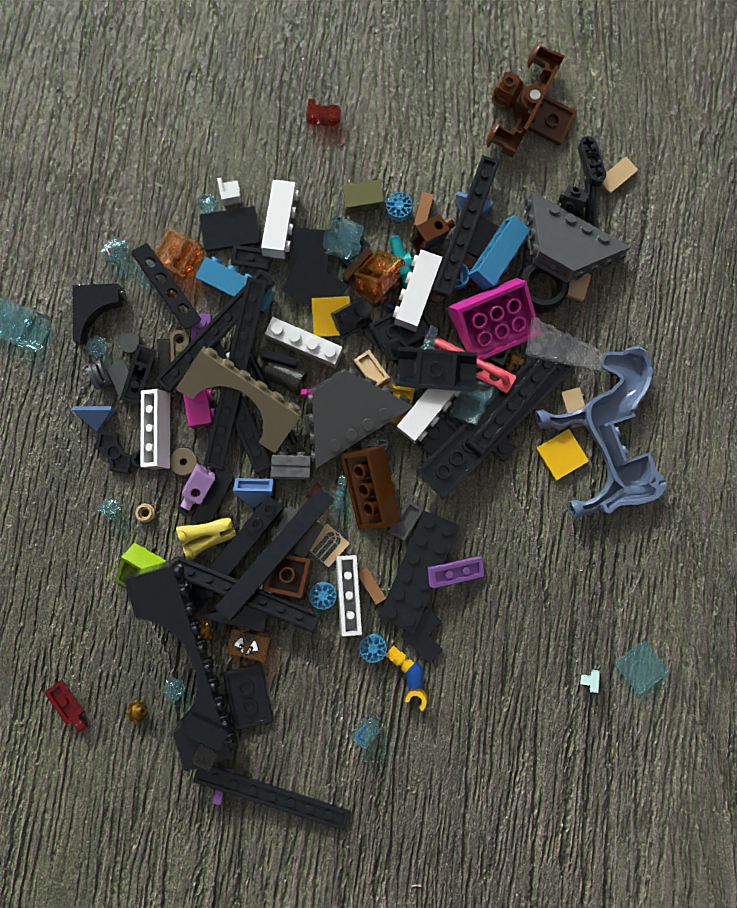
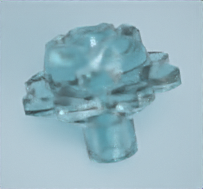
[197,194,219,213]
[85,335,109,358]
[98,498,122,519]
[163,677,187,701]

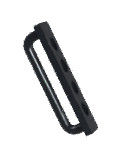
[131,243,201,330]

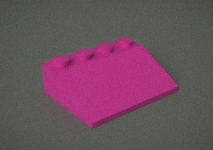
[449,278,541,360]

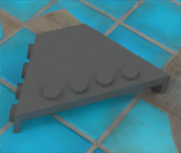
[524,192,630,282]
[308,368,413,468]

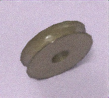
[170,448,198,476]

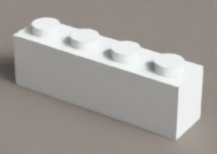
[261,180,299,259]
[392,250,442,332]
[265,317,343,369]
[140,389,170,469]
[397,389,462,443]
[335,555,362,636]

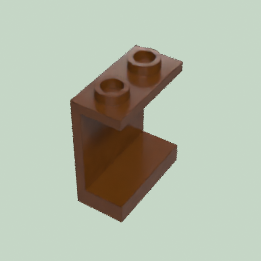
[342,247,401,308]

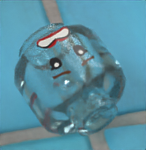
[100,236,130,265]

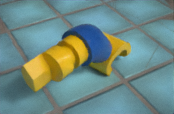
[385,645,428,711]

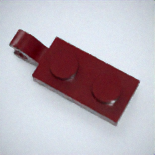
[44,680,89,732]

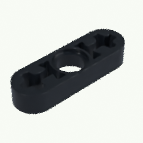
[578,136,606,187]

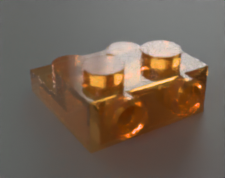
[151,227,204,280]
[353,250,406,295]

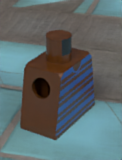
[410,215,455,254]

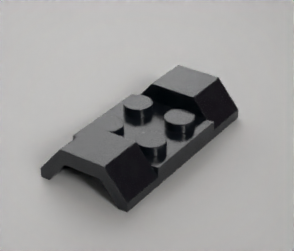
[395,347,477,392]

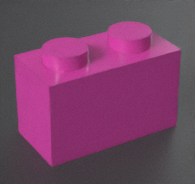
[183,388,216,429]

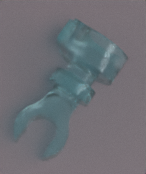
[420,325,438,349]
[330,474,347,509]

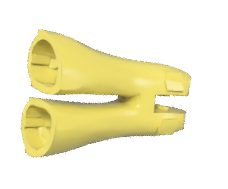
[176,518,236,561]

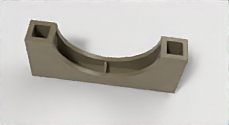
[176,347,302,453]

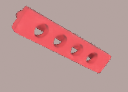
[426,336,516,394]

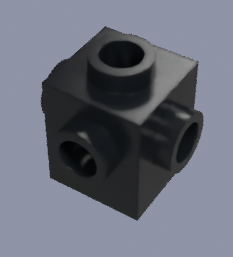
[558,185,590,218]

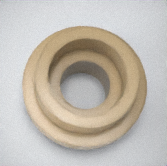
[135,503,155,523]

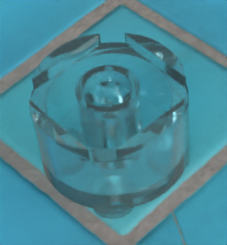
[323,216,364,260]

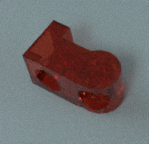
[306,99,341,126]

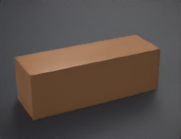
[413,192,434,229]
[358,567,386,605]

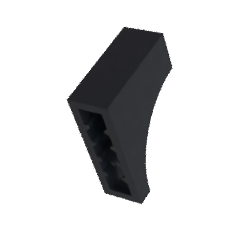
[73,283,126,345]

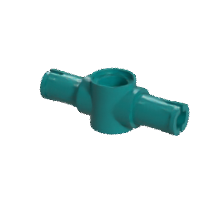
[389,235,414,290]

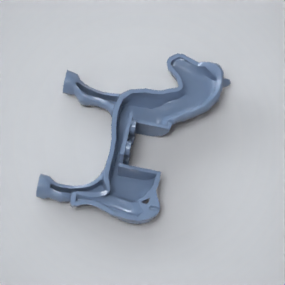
[534,346,667,519]

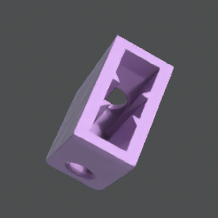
[180,464,215,511]

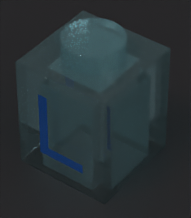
[350,715,380,750]

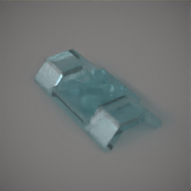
[0,297,51,353]

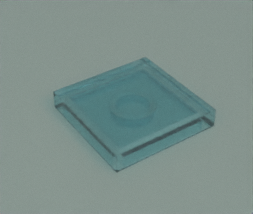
[614,640,670,696]

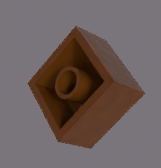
[263,555,314,600]

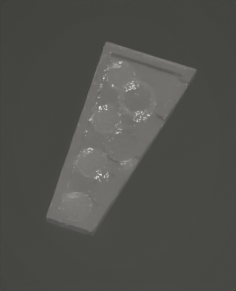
[525,316,604,372]

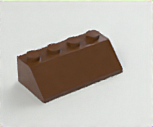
[341,446,401,529]

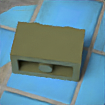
[343,179,384,214]

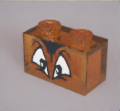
[226,626,272,662]

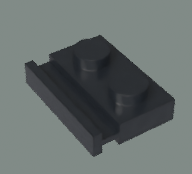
[330,297,373,339]

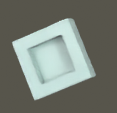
[580,670,600,693]

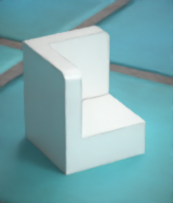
[217,178,242,206]

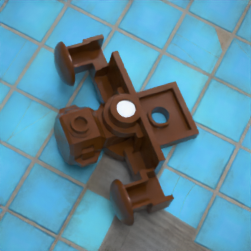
[486,41,577,158]

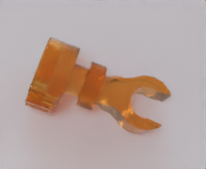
[497,353,524,380]

